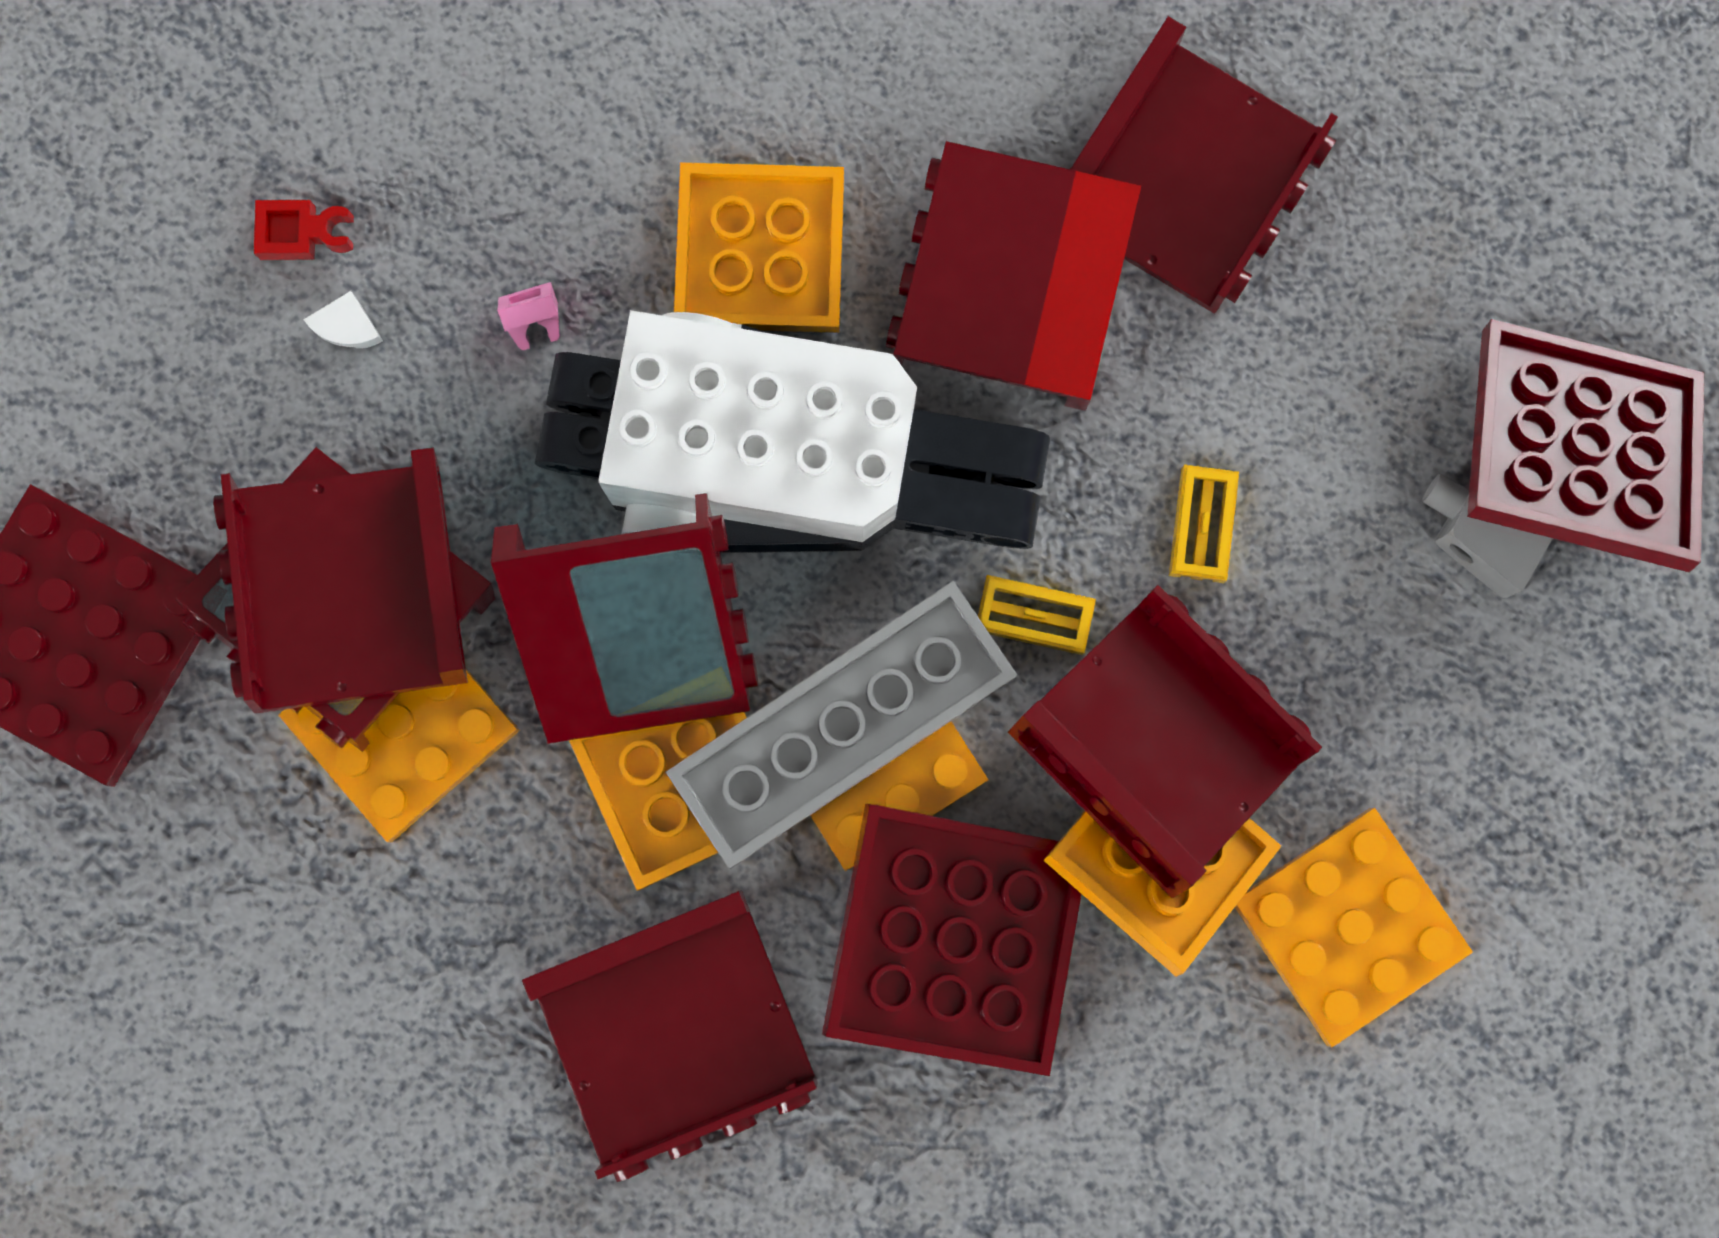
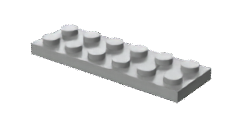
[666,581,1018,869]

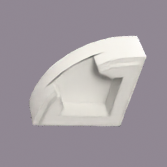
[303,291,383,349]

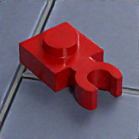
[254,200,354,260]

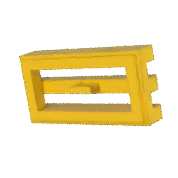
[1169,464,1239,583]
[978,575,1096,655]

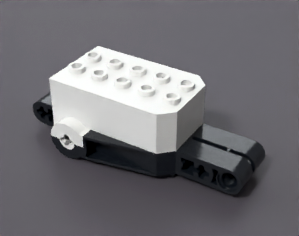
[535,310,1050,553]

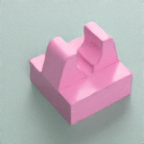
[497,282,560,350]

